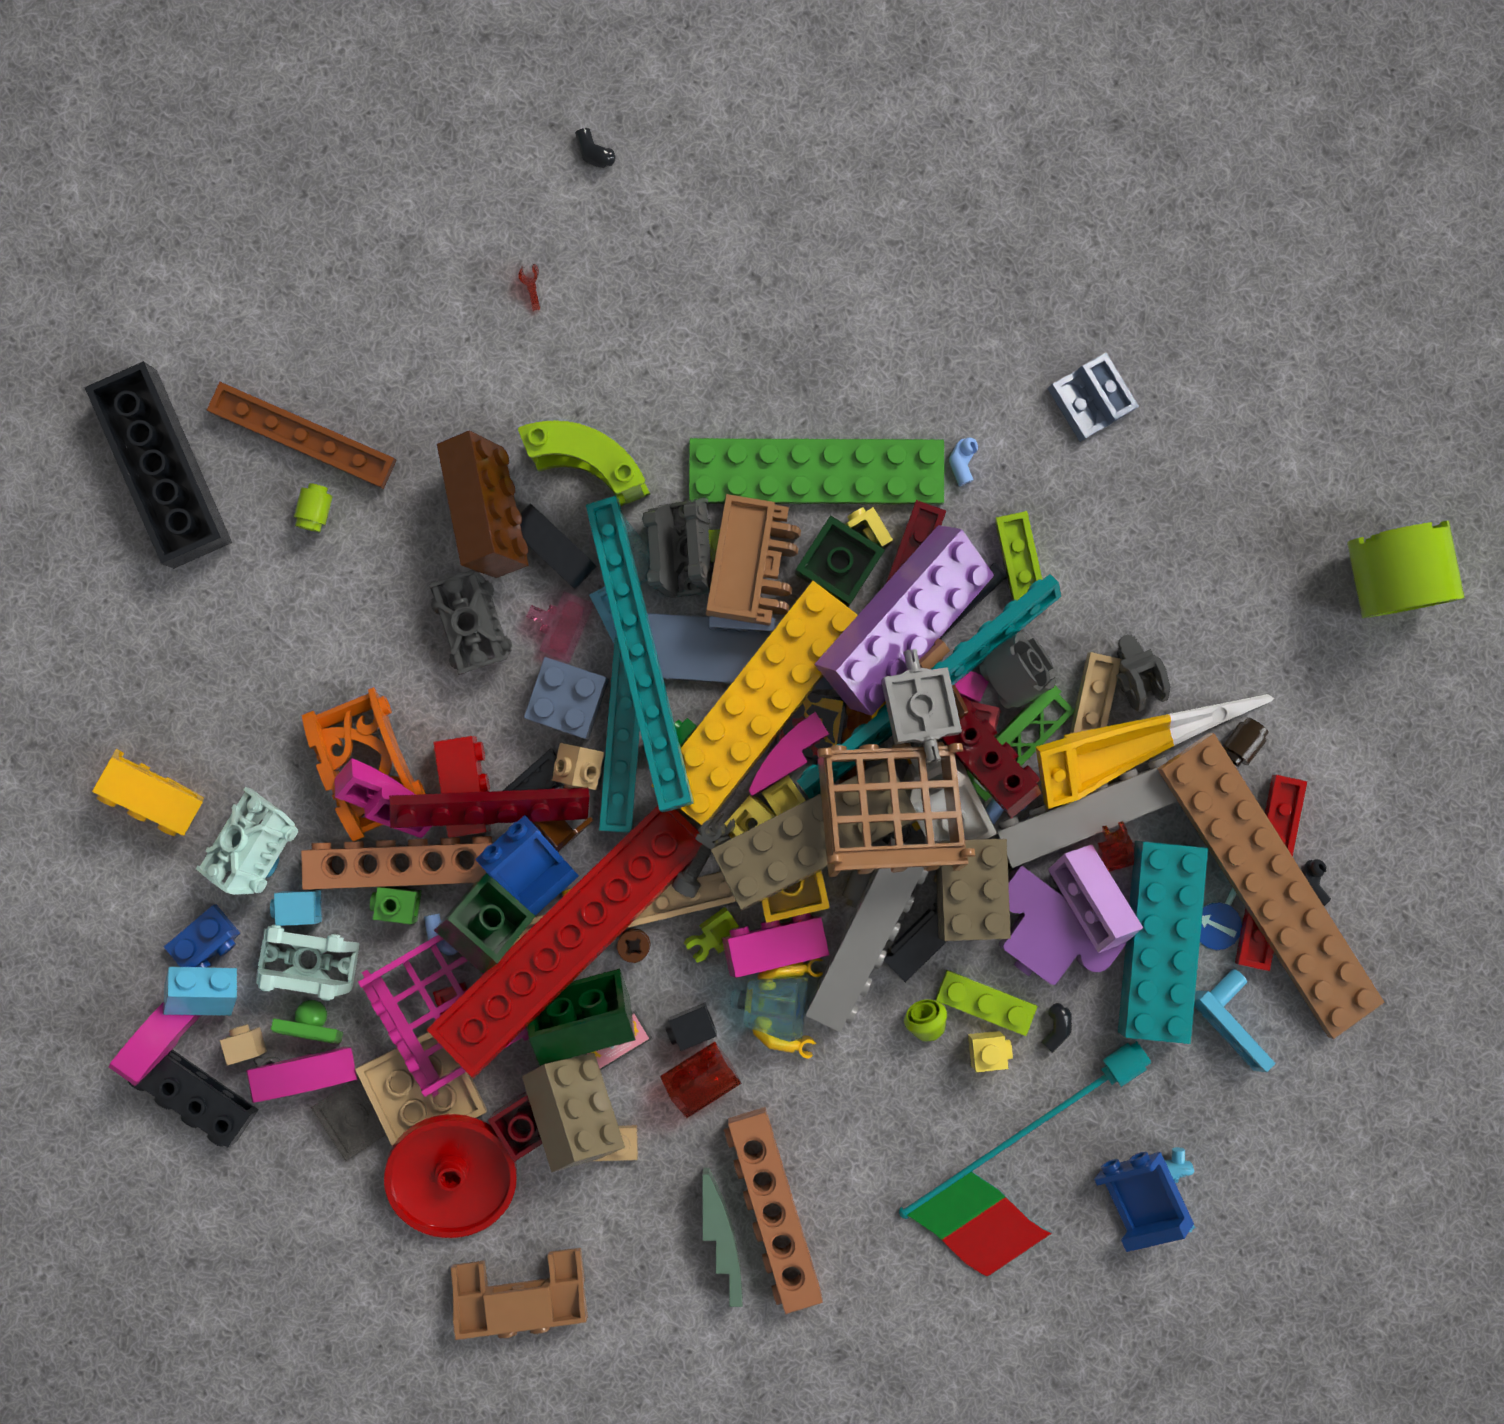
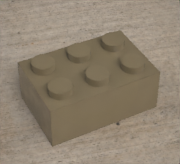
[935,839,1011,941]
[522,1053,625,1173]

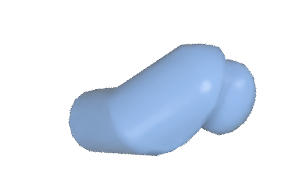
[949,437,978,486]

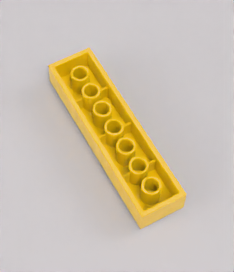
[651,581,858,826]

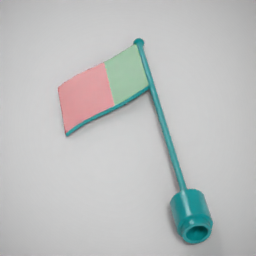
[899,1041,1152,1276]

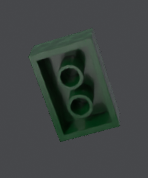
[528,968,636,1066]

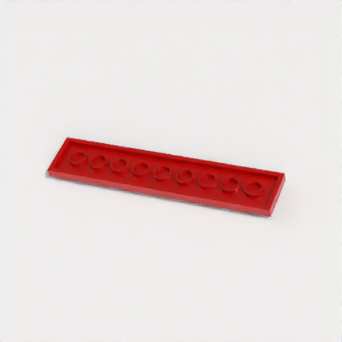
[426,805,702,1079]

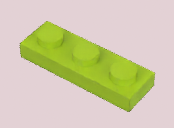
[994,511,1043,601]
[935,969,1038,1036]

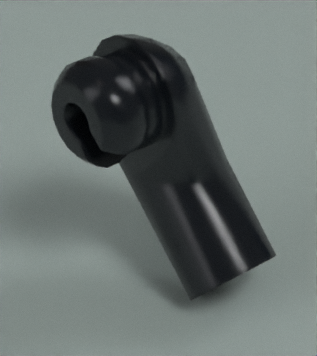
[575,128,616,168]
[1302,859,1331,906]
[1041,1003,1072,1053]

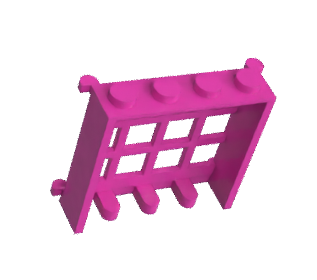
[358,935,529,1097]

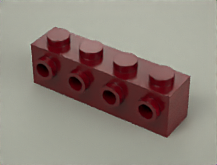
[940,696,1041,819]

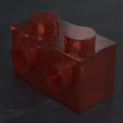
[660,1041,742,1118]

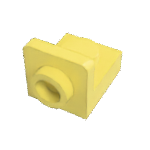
[845,507,893,549]
[761,775,806,816]

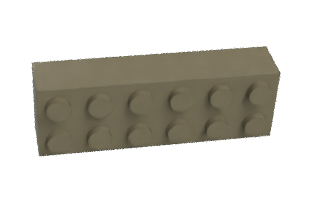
[711,760,917,911]

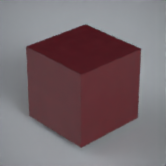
[488,1091,542,1162]

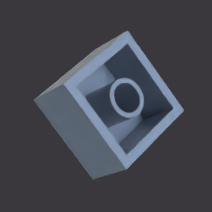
[524,657,609,740]

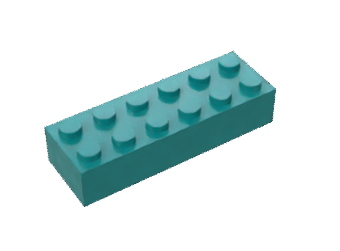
[1118,840,1208,1044]

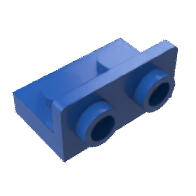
[164,904,241,968]

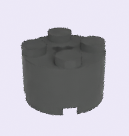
[980,632,1056,709]

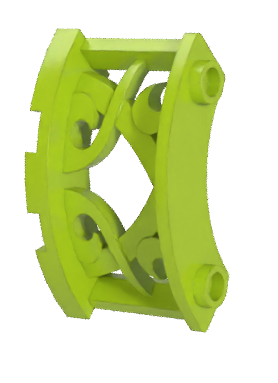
[518,420,651,506]

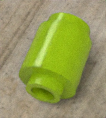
[294,483,333,533]

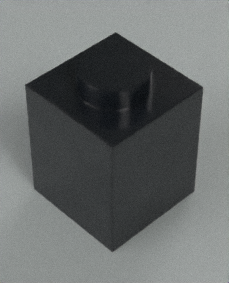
[665,1003,717,1051]

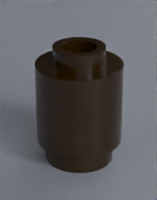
[1222,717,1269,767]

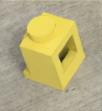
[724,795,777,839]

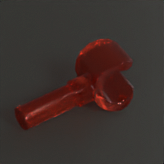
[519,264,541,311]

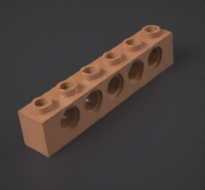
[301,836,494,890]
[724,1107,823,1314]

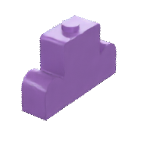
[999,865,1126,985]

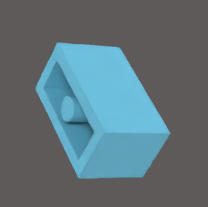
[163,967,237,1016]

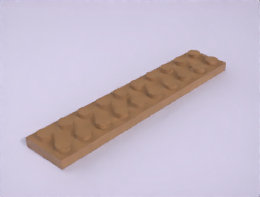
[1157,733,1385,1039]

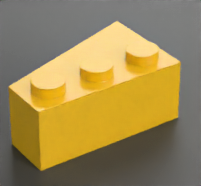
[92,749,204,836]

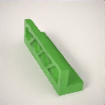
[965,685,1075,801]

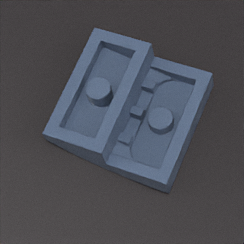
[1047,352,1139,442]

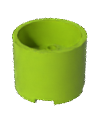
[1347,520,1465,618]

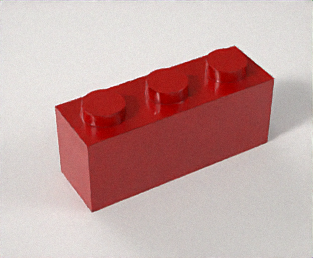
[433,736,495,838]

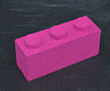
[722,913,829,978]

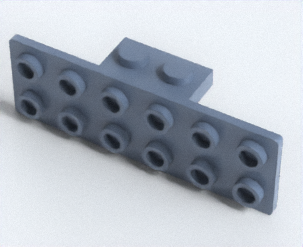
[647,613,834,690]

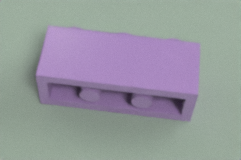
[1048,845,1143,953]

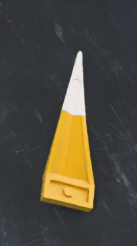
[1036,694,1274,809]

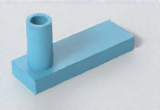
[1194,969,1276,1072]

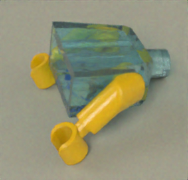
[730,958,823,1059]

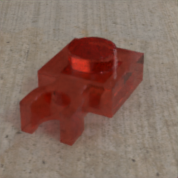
[1098,821,1134,872]

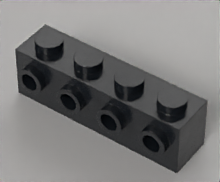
[128,1049,259,1148]

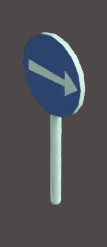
[1200,887,1242,950]

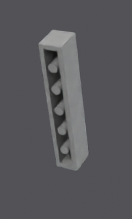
[995,756,1178,868]
[805,838,929,1032]

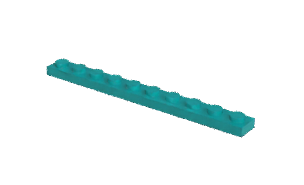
[586,496,694,813]
[797,574,1062,799]

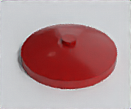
[384,1114,517,1238]

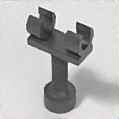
[672,813,735,898]

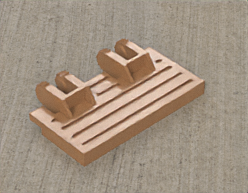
[706,494,801,626]

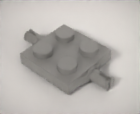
[881,649,962,762]

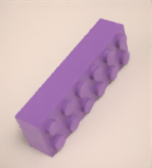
[814,525,994,716]

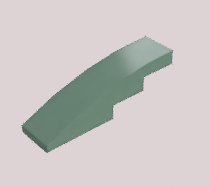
[702,1168,743,1307]

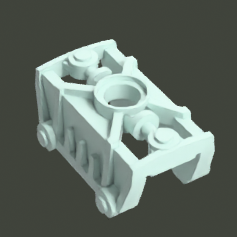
[196,787,298,895]
[256,925,359,1001]

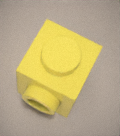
[968,1031,1013,1072]

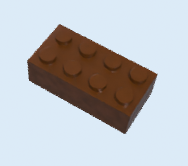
[437,430,529,578]

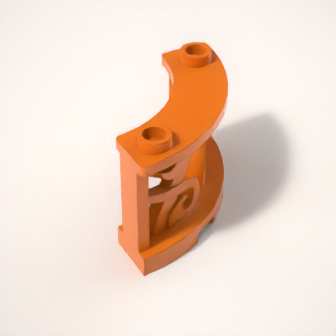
[301,687,426,842]

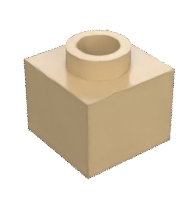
[220,1024,267,1066]

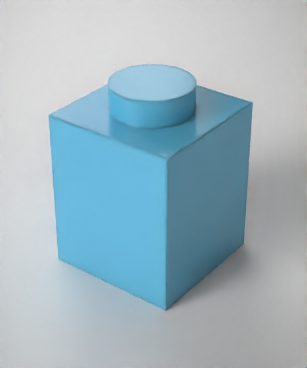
[270,890,322,926]

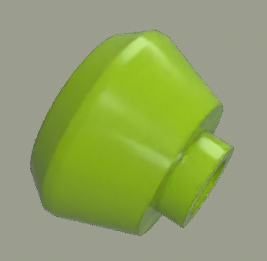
[904,999,947,1041]

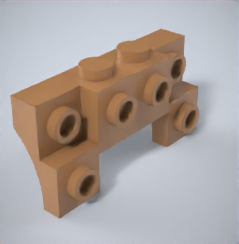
[451,1248,588,1340]

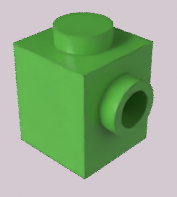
[370,886,422,925]

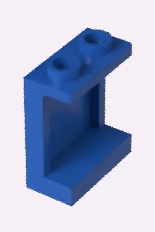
[475,815,579,915]
[1094,1152,1194,1252]

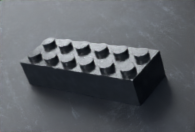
[84,361,232,569]

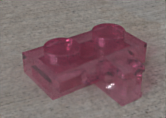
[526,591,594,663]

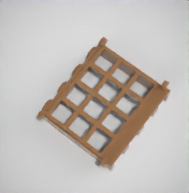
[817,742,976,877]

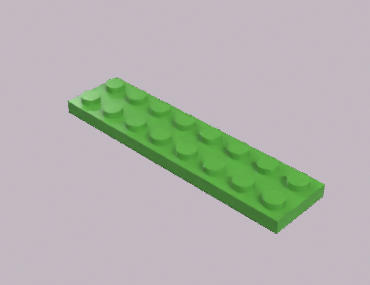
[689,438,944,505]

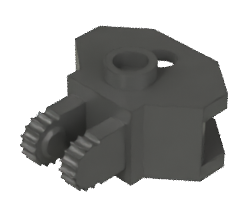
[1116,634,1171,712]

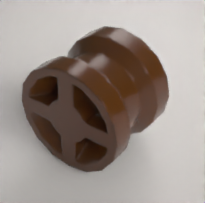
[617,929,651,963]

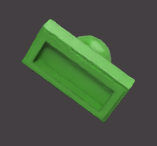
[271,1000,343,1045]

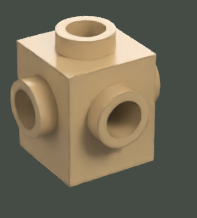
[552,743,604,790]

